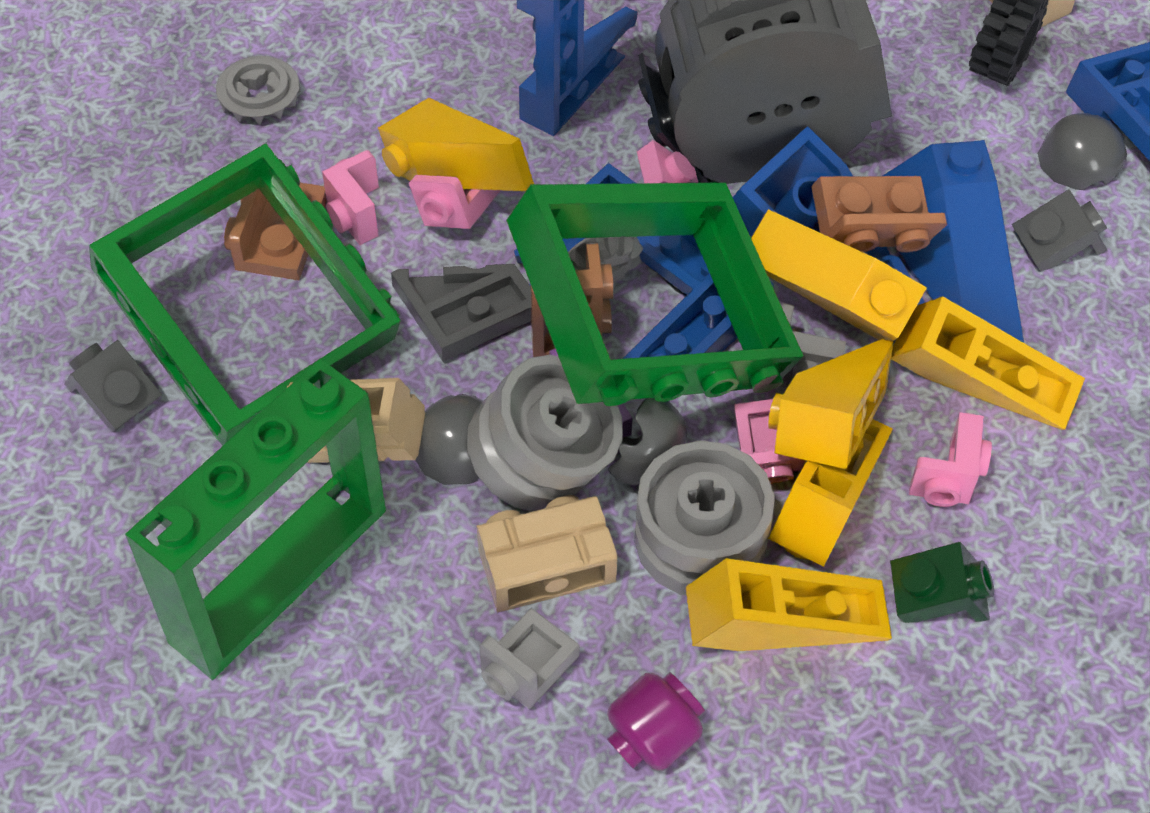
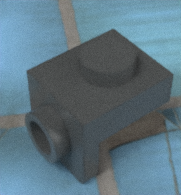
[1011,189,1108,271]
[64,340,162,432]

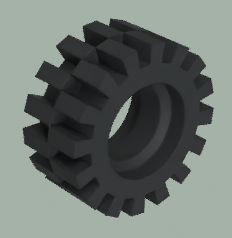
[969,0,1048,86]

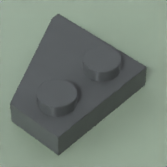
[391,264,531,362]

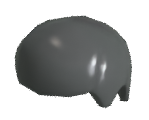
[1037,113,1127,190]
[415,394,483,485]
[608,398,687,485]

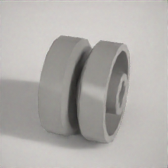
[467,355,622,511]
[634,440,775,596]

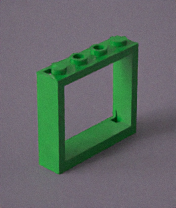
[89,143,401,446]
[506,183,804,406]
[125,359,386,681]

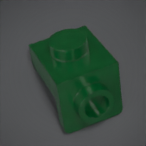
[890,541,994,623]

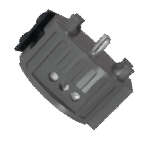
[638,0,892,184]

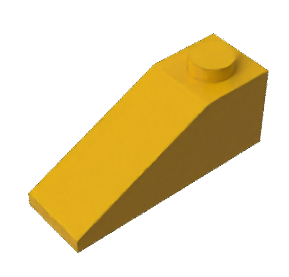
[378,97,534,191]
[751,209,927,341]
[891,296,1085,430]
[768,339,893,469]
[768,419,893,567]
[686,558,892,651]

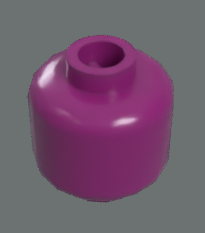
[607,672,705,771]

